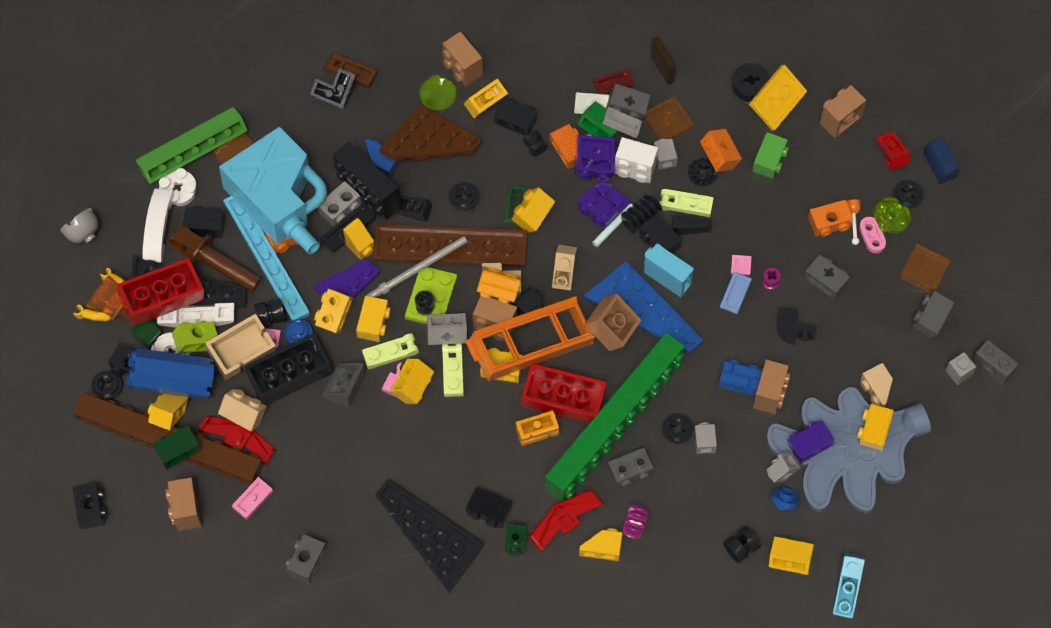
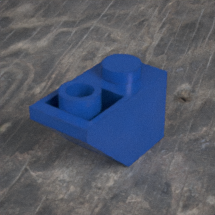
[365,138,401,179]

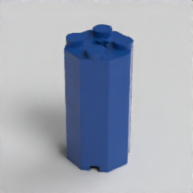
[126,348,214,400]

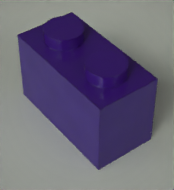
[788,420,835,464]

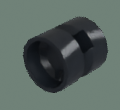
[254,298,286,327]
[723,527,761,563]

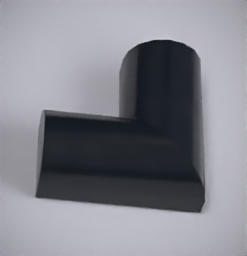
[310,68,357,109]

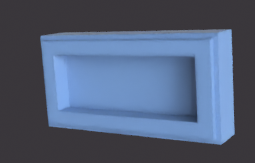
[720,272,752,315]

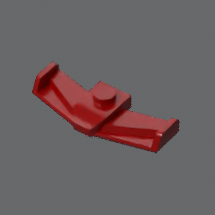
[199,416,277,466]
[529,489,603,553]

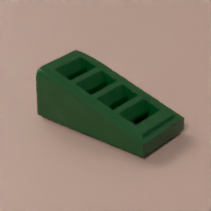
[504,185,528,224]

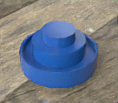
[284,319,313,345]
[770,487,800,511]

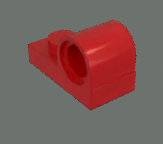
[876,131,910,171]

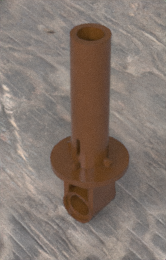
[169,226,261,292]

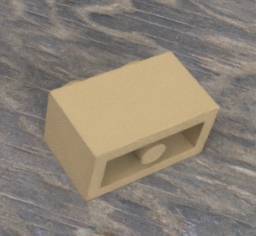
[218,389,267,431]

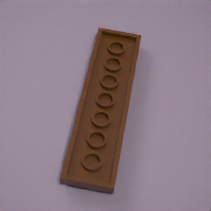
[373,224,527,268]

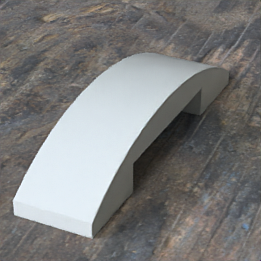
[143,189,174,263]
[157,303,235,327]

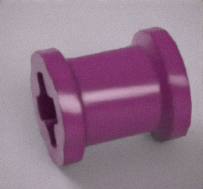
[762,267,781,290]

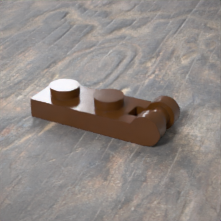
[323,53,377,89]

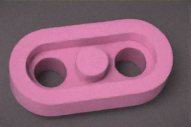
[859,217,886,253]

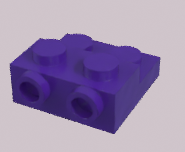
[575,135,615,181]
[578,181,631,229]

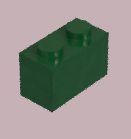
[153,425,201,470]

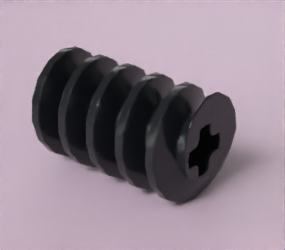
[621,194,662,234]

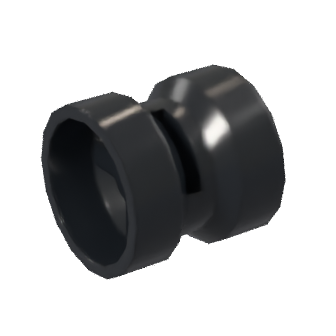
[523,130,548,156]
[415,291,435,316]

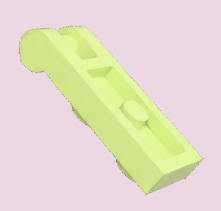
[660,189,714,217]
[362,334,419,369]
[442,343,464,397]

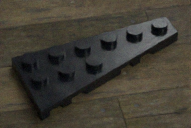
[131,255,246,308]
[376,479,484,593]

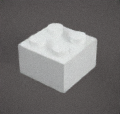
[615,137,658,183]

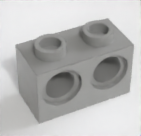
[318,181,361,227]

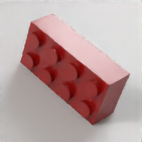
[117,258,204,326]
[521,363,607,424]

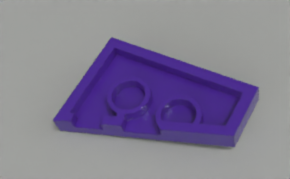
[313,259,380,301]

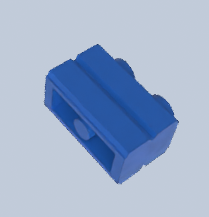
[719,360,763,396]

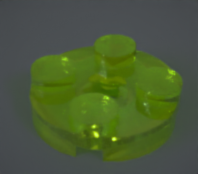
[873,197,911,234]

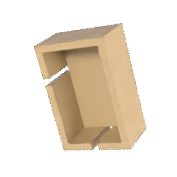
[205,314,276,380]

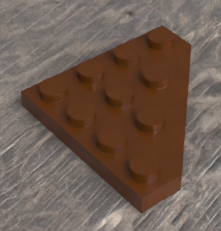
[379,104,483,162]

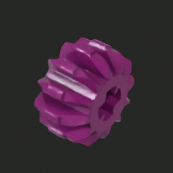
[622,504,648,539]

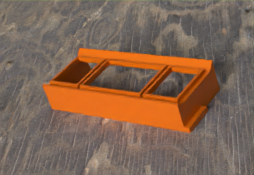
[465,296,595,381]

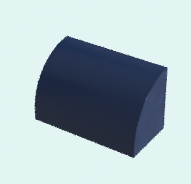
[923,137,960,184]

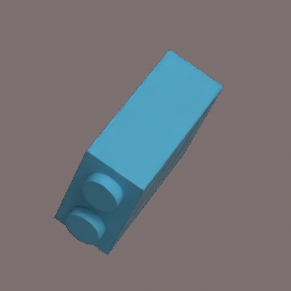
[644,244,694,298]

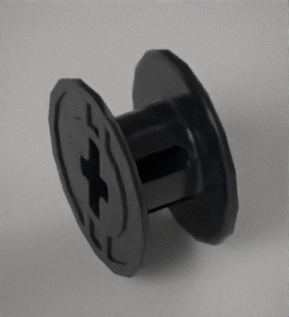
[732,63,770,104]

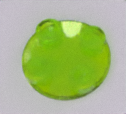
[419,75,456,110]

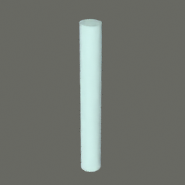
[592,204,632,247]

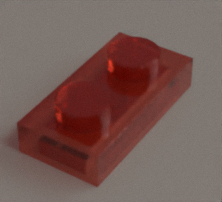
[593,68,634,95]

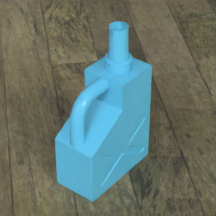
[219,127,327,254]

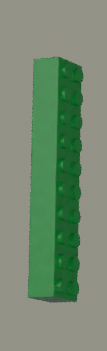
[545,333,685,502]

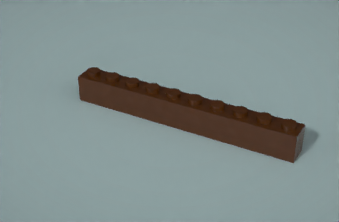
[73,393,263,486]

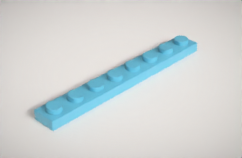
[223,196,310,321]

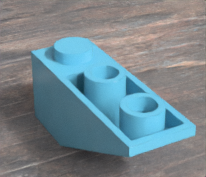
[833,552,865,618]

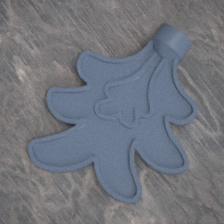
[767,387,931,514]

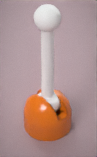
[846,199,861,245]

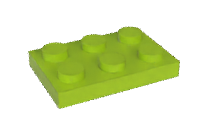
[405,267,457,324]

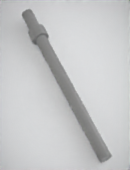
[367,236,468,298]

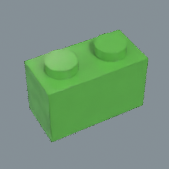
[752,132,789,179]

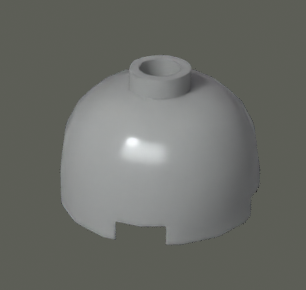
[60,208,99,243]

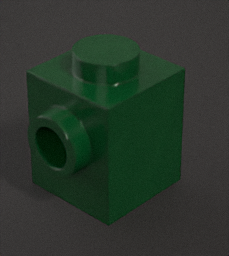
[131,320,162,350]
[505,524,527,556]

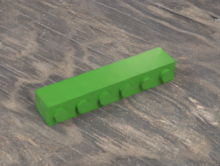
[135,107,247,184]

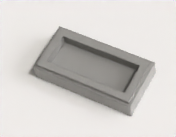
[602,107,642,138]

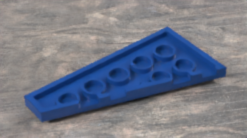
[583,261,704,355]

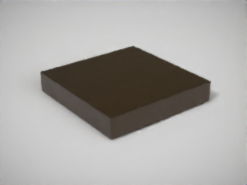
[651,36,676,85]

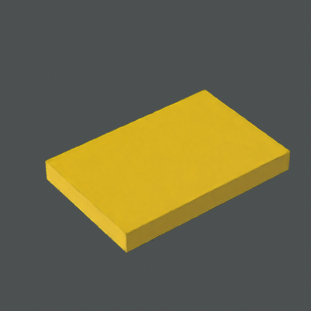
[749,65,807,131]

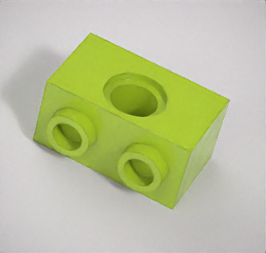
[172,321,218,354]

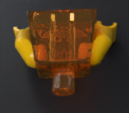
[73,268,128,322]

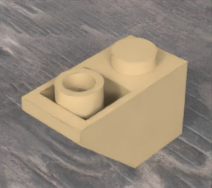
[552,245,577,290]
[860,363,893,407]

